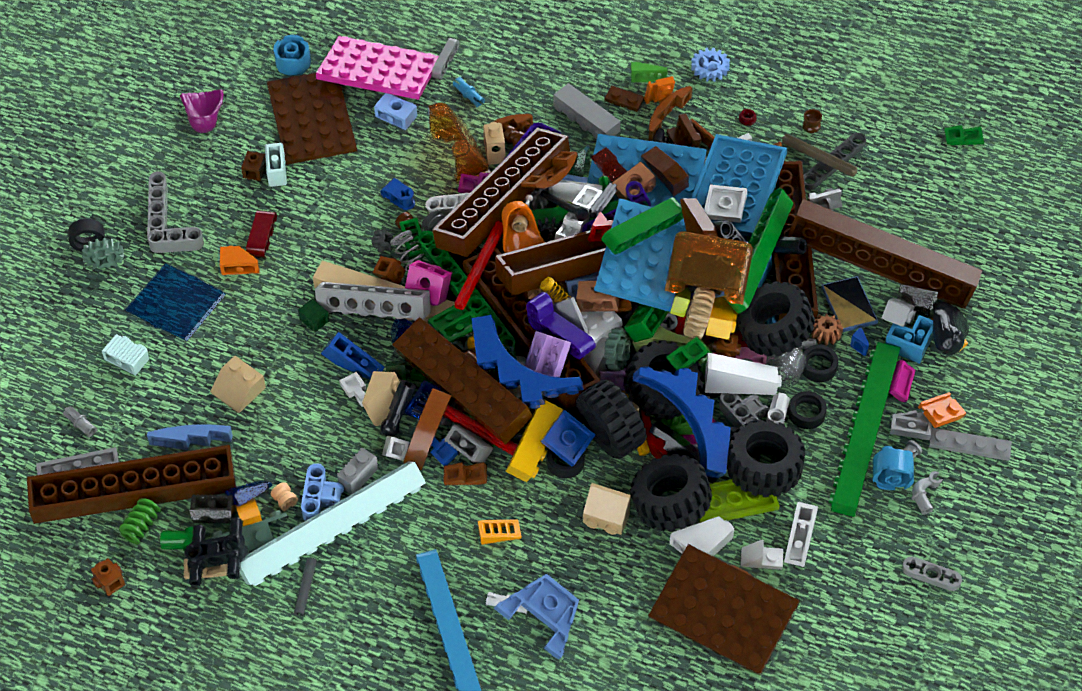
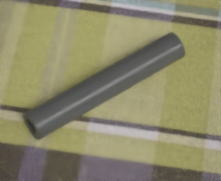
[294,557,317,616]

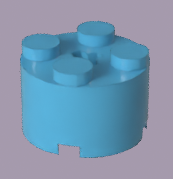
[273,35,311,76]
[873,446,914,490]

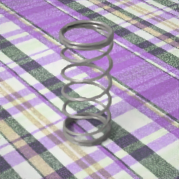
[390,230,430,284]

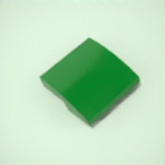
[428,305,476,343]

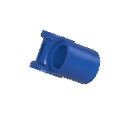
[380,178,415,210]

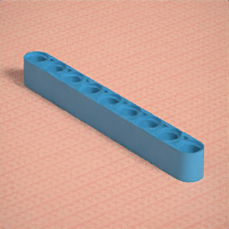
[416,549,481,691]

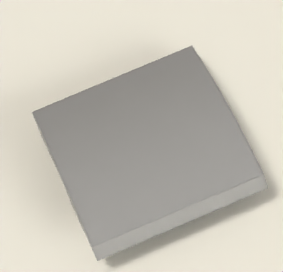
[553,297,589,334]

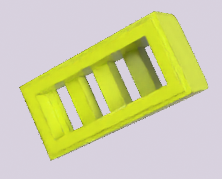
[670,287,691,317]

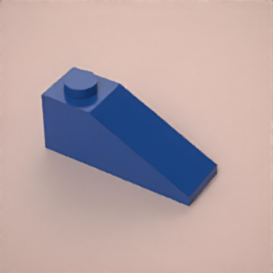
[321,332,385,380]

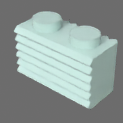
[265,143,287,187]
[102,334,149,376]

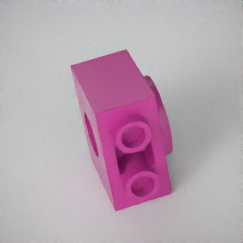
[405,260,452,306]

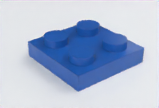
[540,410,595,467]

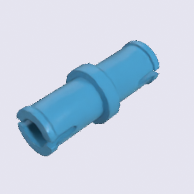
[453,77,485,107]

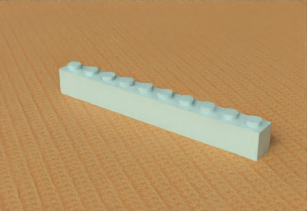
[240,461,426,586]

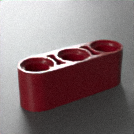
[246,210,277,258]

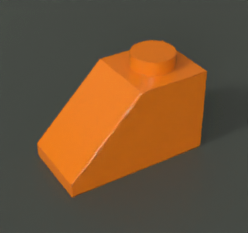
[220,246,260,275]

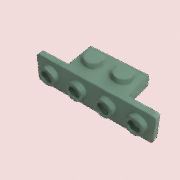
[207,510,287,551]

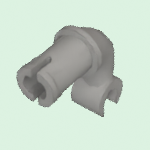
[911,471,943,515]

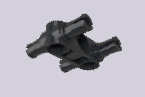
[184,518,248,587]

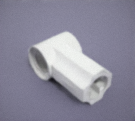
[766,392,790,424]

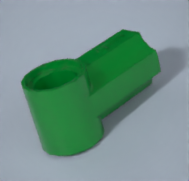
[160,527,193,551]

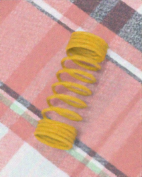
[540,277,577,303]

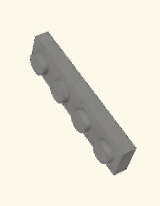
[929,428,1012,461]
[36,447,119,475]

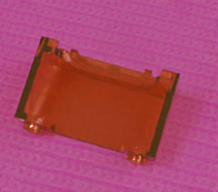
[428,102,489,184]
[665,231,753,305]

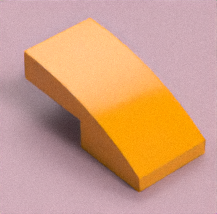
[235,499,262,527]

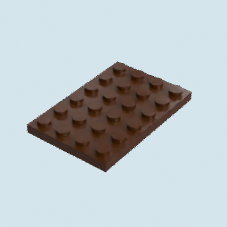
[267,73,357,165]
[648,544,800,675]

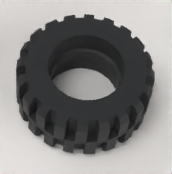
[736,281,815,357]
[623,340,703,420]
[576,380,647,459]
[727,420,805,497]
[630,454,712,531]

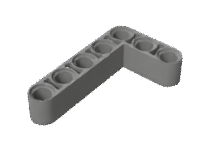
[147,171,204,253]

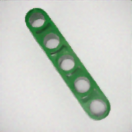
[601,197,683,255]

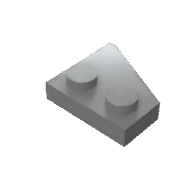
[890,410,932,440]

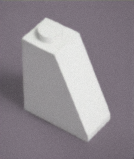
[670,516,734,556]

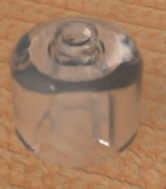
[765,348,807,387]

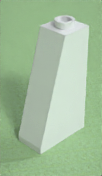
[705,353,782,395]

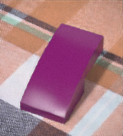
[458,172,489,193]

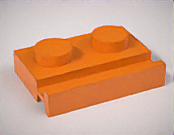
[644,76,675,104]
[918,392,966,428]

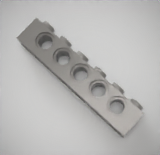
[315,282,431,321]

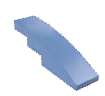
[147,424,233,450]

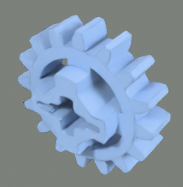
[691,48,730,82]

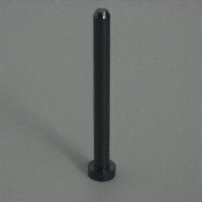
[540,190,589,221]

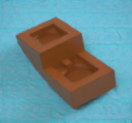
[444,462,487,485]

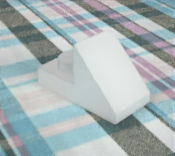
[741,540,783,570]

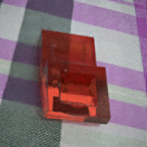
[591,147,627,183]

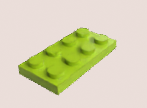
[698,479,780,523]

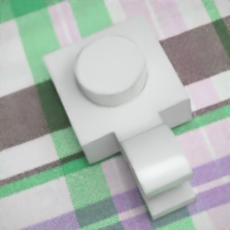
[339,372,367,407]

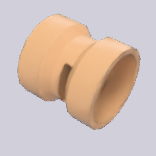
[270,482,298,511]

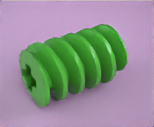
[119,498,161,545]

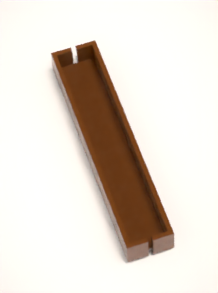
[496,229,606,295]

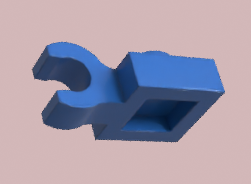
[430,437,459,466]

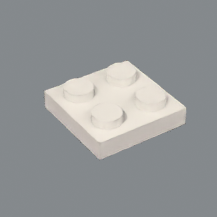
[704,185,747,223]

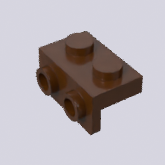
[666,113,701,148]

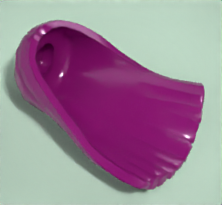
[180,89,224,133]

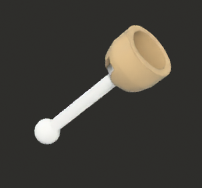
[512,194,533,232]

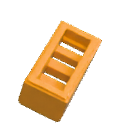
[478,520,522,545]

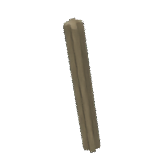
[782,134,858,177]

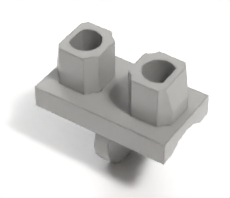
[808,188,842,211]

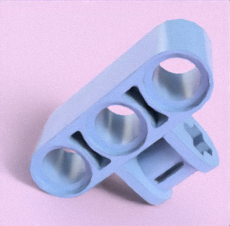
[301,463,344,521]

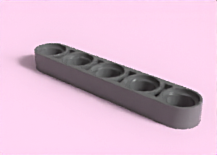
[804,133,866,190]

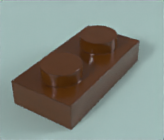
[604,86,644,112]

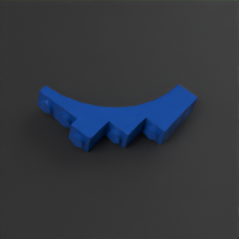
[471,315,584,409]
[633,366,731,478]

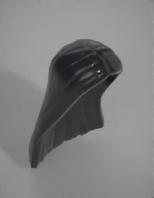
[933,302,969,355]

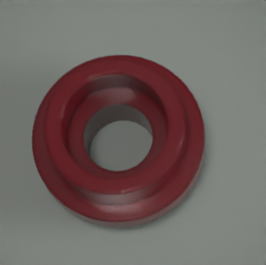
[739,109,757,126]

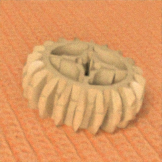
[683,287,715,340]

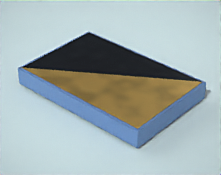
[821,276,878,332]

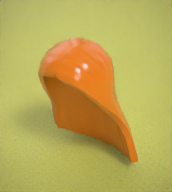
[501,201,545,253]

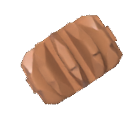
[811,313,843,346]

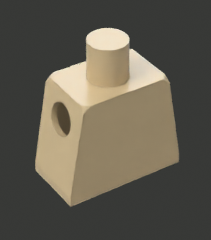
[483,122,506,165]

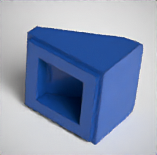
[850,327,869,356]

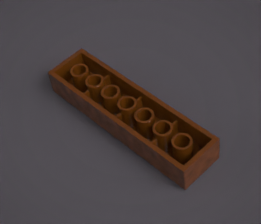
[392,317,533,445]

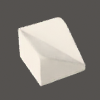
[382,436,410,461]

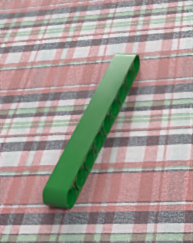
[724,188,793,313]
[418,231,518,358]

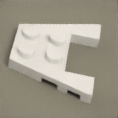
[581,311,623,346]

